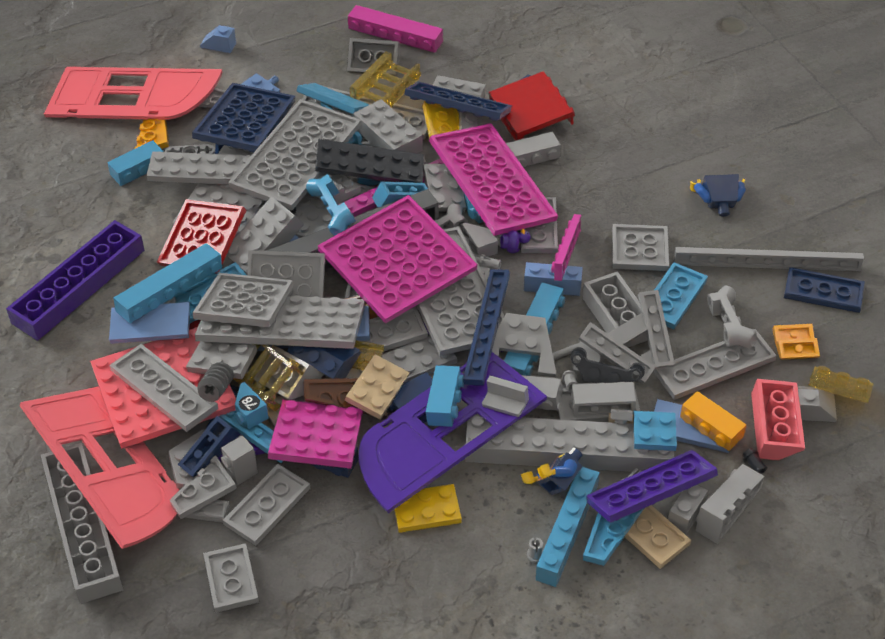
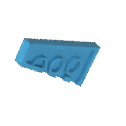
[583,508,645,566]

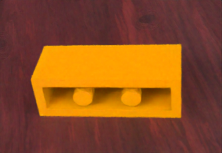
[680,391,747,451]

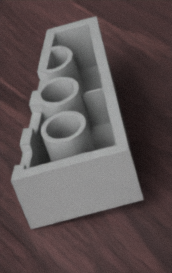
[695,464,764,544]

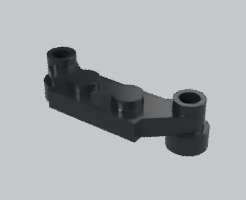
[570,347,645,384]

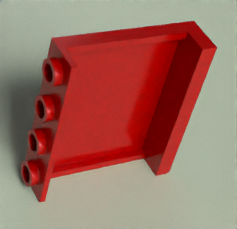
[489,71,575,141]

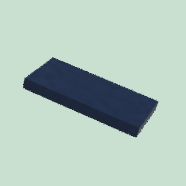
[784,267,865,313]

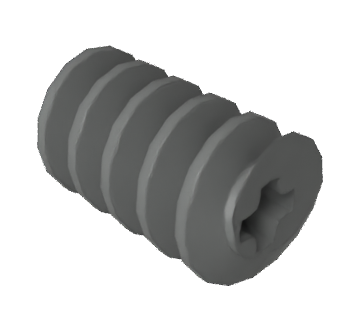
[197,362,234,402]

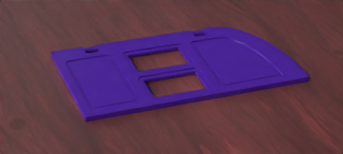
[359,352,547,513]

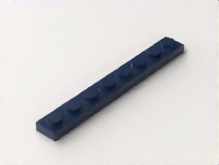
[463,269,510,385]

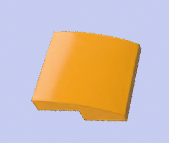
[773,324,820,360]

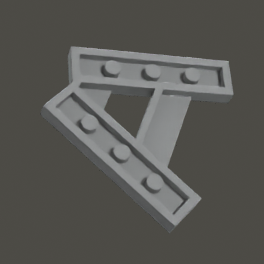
[578,290,675,385]

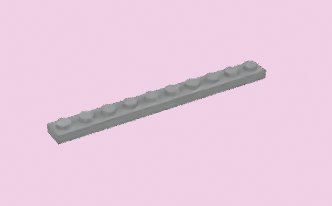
[674,247,864,271]

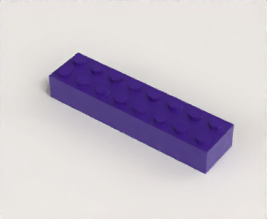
[6,220,145,341]

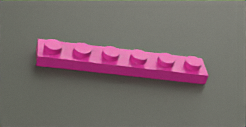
[551,214,581,281]

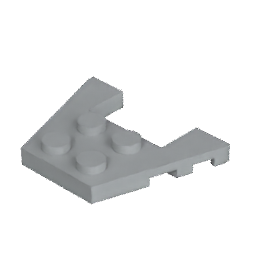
[492,313,556,377]

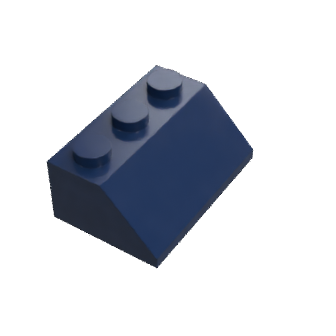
[286,346,362,379]

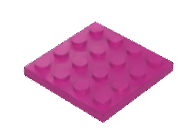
[268,400,363,468]

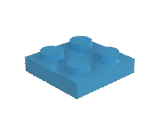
[633,411,677,451]

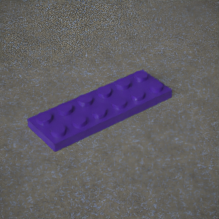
[586,450,718,523]

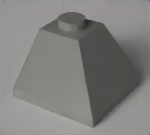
[797,386,837,422]

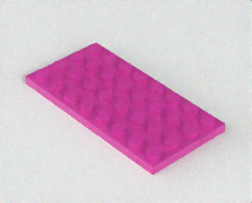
[429,123,558,236]

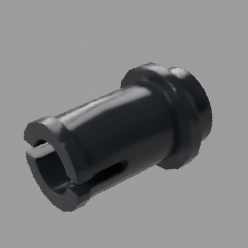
[742,448,767,474]

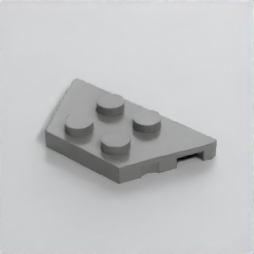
[169,429,205,489]

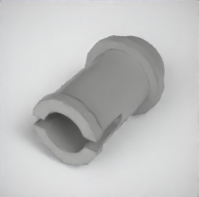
[561,370,578,393]
[527,537,543,563]

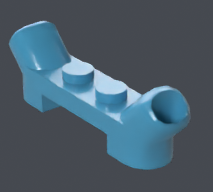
[306,174,356,236]

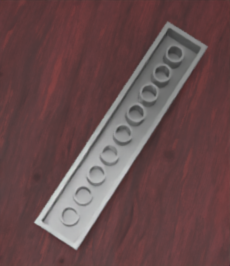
[465,415,674,472]

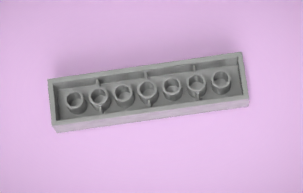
[41,443,123,604]

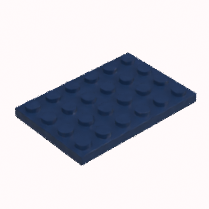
[192,83,295,152]

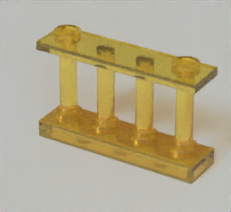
[350,51,421,108]
[233,344,305,412]

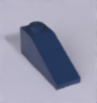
[178,416,240,477]

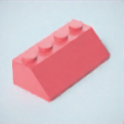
[751,379,805,460]

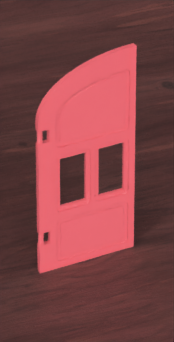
[44,67,223,120]
[20,387,179,549]

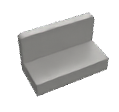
[482,376,529,417]

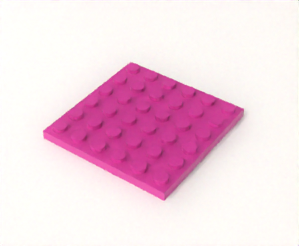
[318,195,478,324]

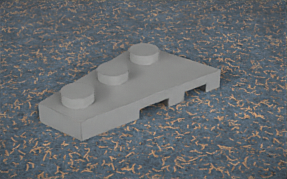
[170,455,237,519]

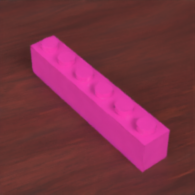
[348,5,443,53]

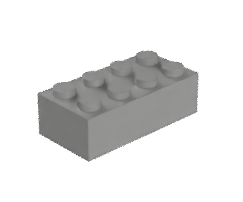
[353,99,423,153]
[227,196,304,273]
[583,271,648,348]

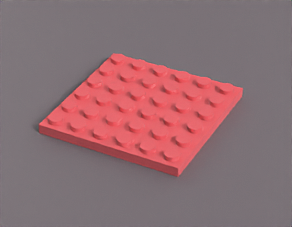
[90,327,236,449]

